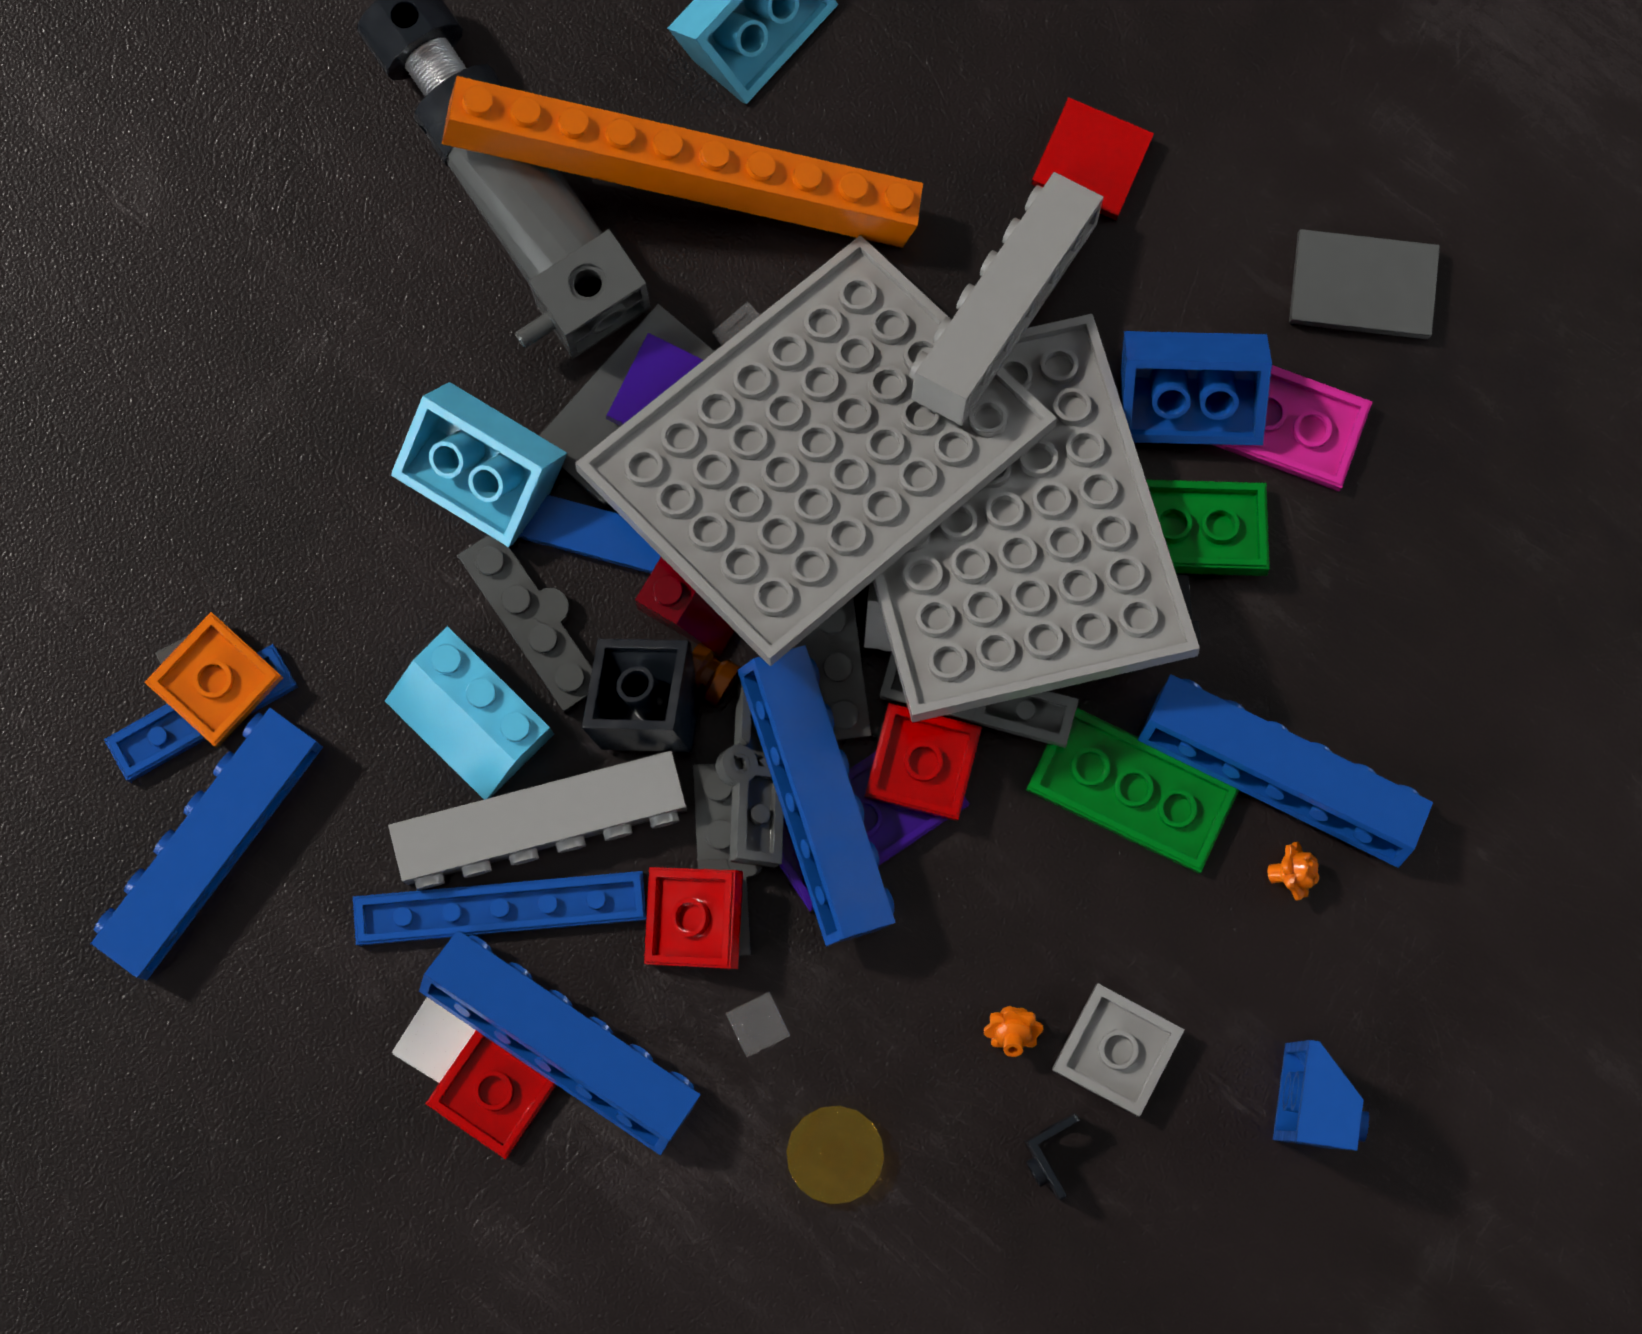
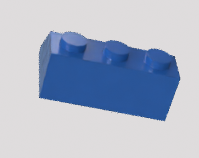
[1120,331,1272,446]
[1273,1040,1369,1151]

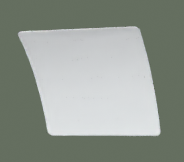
[392,997,476,1083]

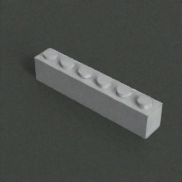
[909,172,1103,425]
[388,751,687,890]

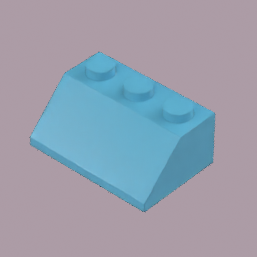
[667,0,838,104]
[391,382,568,547]
[385,626,554,800]

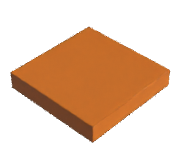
[144,612,283,748]

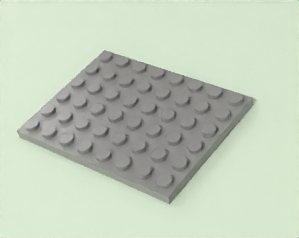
[575,235,1057,666]
[873,314,1200,723]

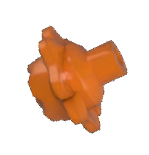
[1268,842,1320,901]
[984,1006,1043,1057]

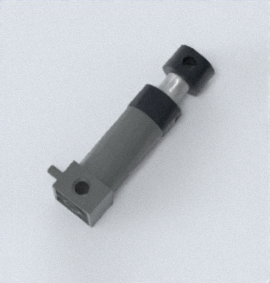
[357,0,651,359]

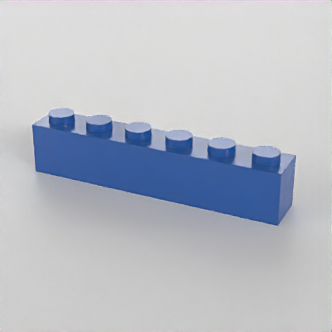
[737,645,896,946]
[1138,674,1433,868]
[90,708,323,980]
[419,930,701,1156]

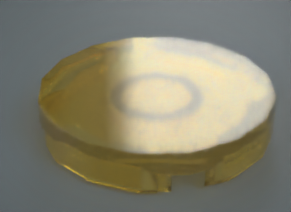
[787,1106,884,1204]

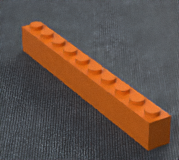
[442,76,923,248]

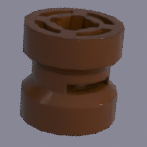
[692,643,741,708]

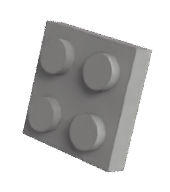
[1052,983,1184,1117]

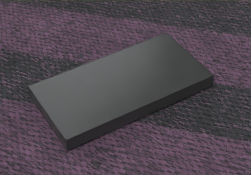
[539,304,715,506]

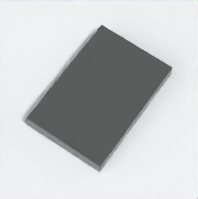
[1289,229,1440,340]

